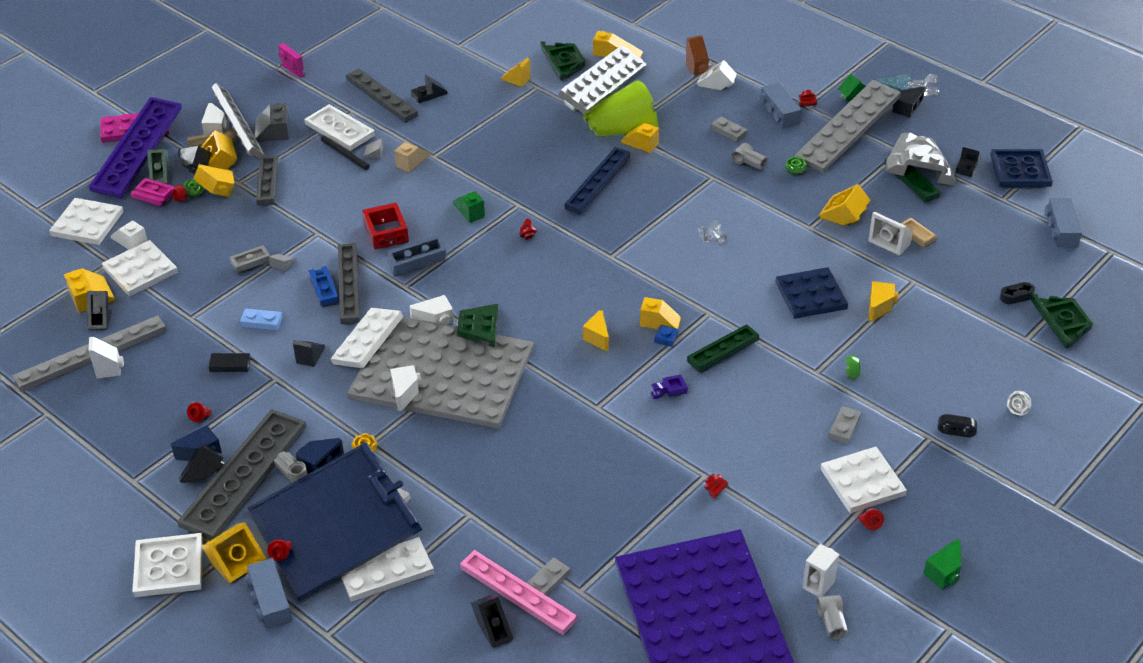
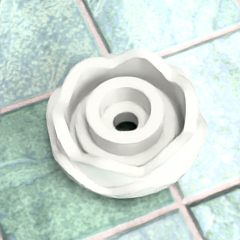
[1007,391,1032,416]

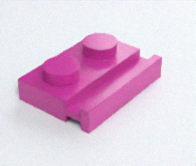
[278,43,305,78]
[131,178,174,206]

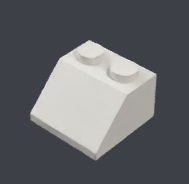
[868,212,913,256]

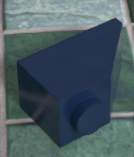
[170,425,222,461]
[296,438,344,474]

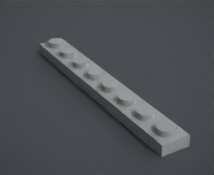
[212,83,265,160]
[12,315,167,392]

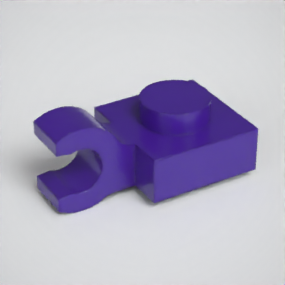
[651,374,688,399]

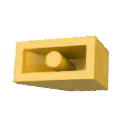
[621,123,659,153]
[194,164,234,197]
[868,281,898,321]
[640,297,681,329]

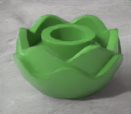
[785,156,807,175]
[183,178,205,197]
[845,355,861,380]

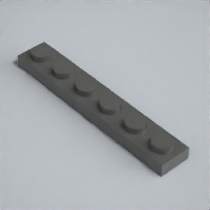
[346,69,418,123]
[338,243,360,324]

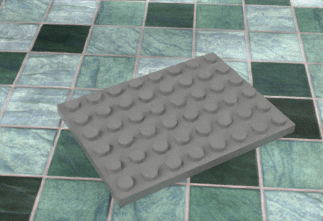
[348,317,534,429]

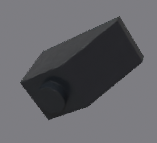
[892,87,925,118]
[178,146,212,174]
[179,443,224,483]
[471,595,513,648]

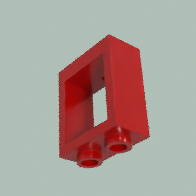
[362,202,409,250]

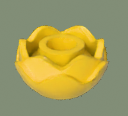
[351,433,377,453]

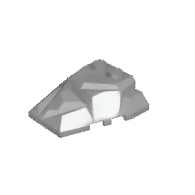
[886,133,955,186]

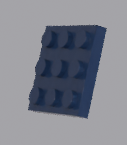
[990,149,1053,187]
[775,267,848,319]

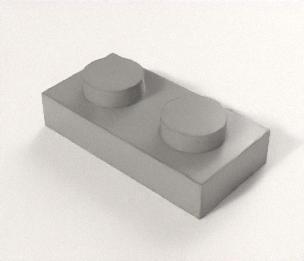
[711,116,747,143]
[229,245,270,273]
[829,406,861,444]
[527,557,571,596]

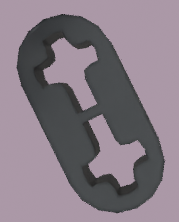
[1000,282,1035,304]
[938,414,977,437]

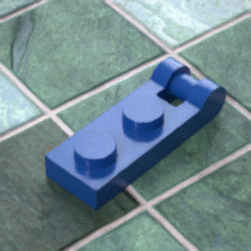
[308,266,339,306]

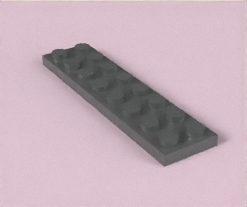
[177,409,306,540]

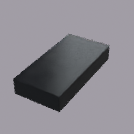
[208,353,251,372]

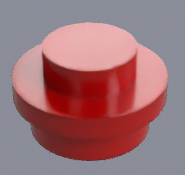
[173,185,187,202]

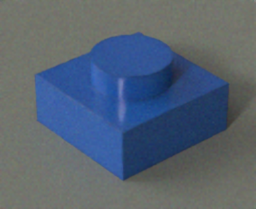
[654,325,678,347]

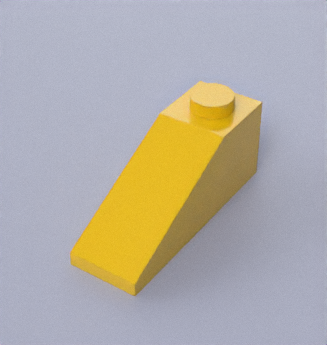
[593,31,643,58]

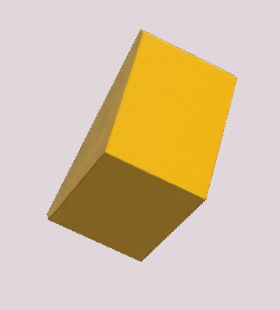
[501,57,530,87]
[583,310,609,351]

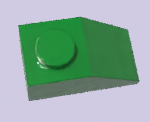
[838,74,867,101]
[453,191,485,223]
[924,539,961,590]

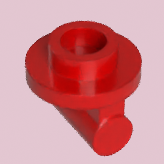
[799,90,817,106]
[519,219,537,239]
[187,402,212,422]
[704,473,728,498]
[859,509,884,530]
[267,539,292,561]

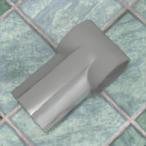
[731,143,768,171]
[274,451,308,484]
[816,595,848,640]

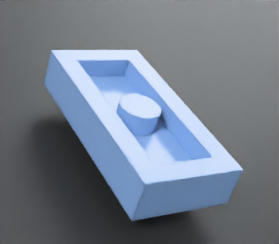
[240,308,283,330]

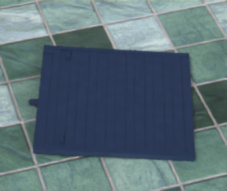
[247,442,422,601]

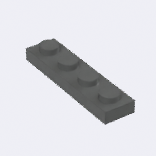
[256,156,278,205]

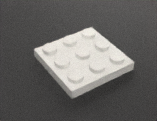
[49,198,124,245]
[102,240,178,297]
[820,447,907,513]
[133,533,203,597]

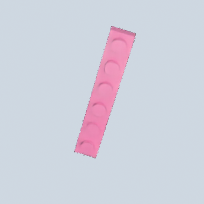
[460,550,577,635]

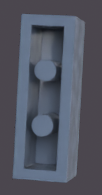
[759,83,802,128]
[1045,198,1082,247]
[387,235,446,277]
[245,558,292,629]

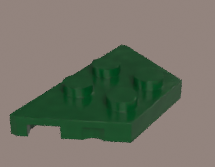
[540,41,585,80]
[1031,294,1093,348]
[457,304,498,347]

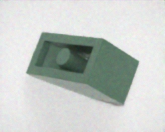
[147,149,169,183]

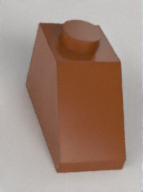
[686,35,709,75]

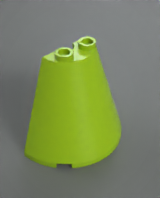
[582,81,659,136]

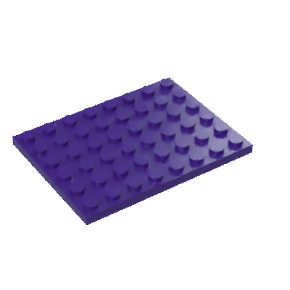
[615,529,794,663]

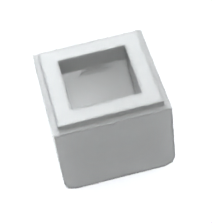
[364,139,383,159]
[269,254,295,271]

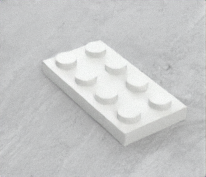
[305,104,375,151]
[331,308,403,368]
[340,537,434,602]

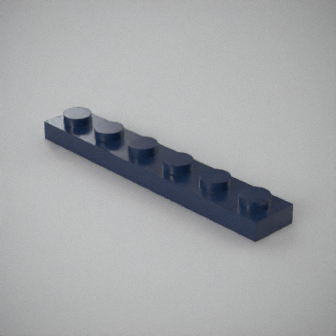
[565,147,630,214]

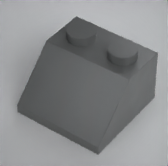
[255,103,289,142]

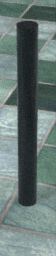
[321,135,370,170]

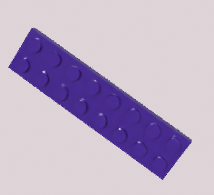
[89,97,182,199]

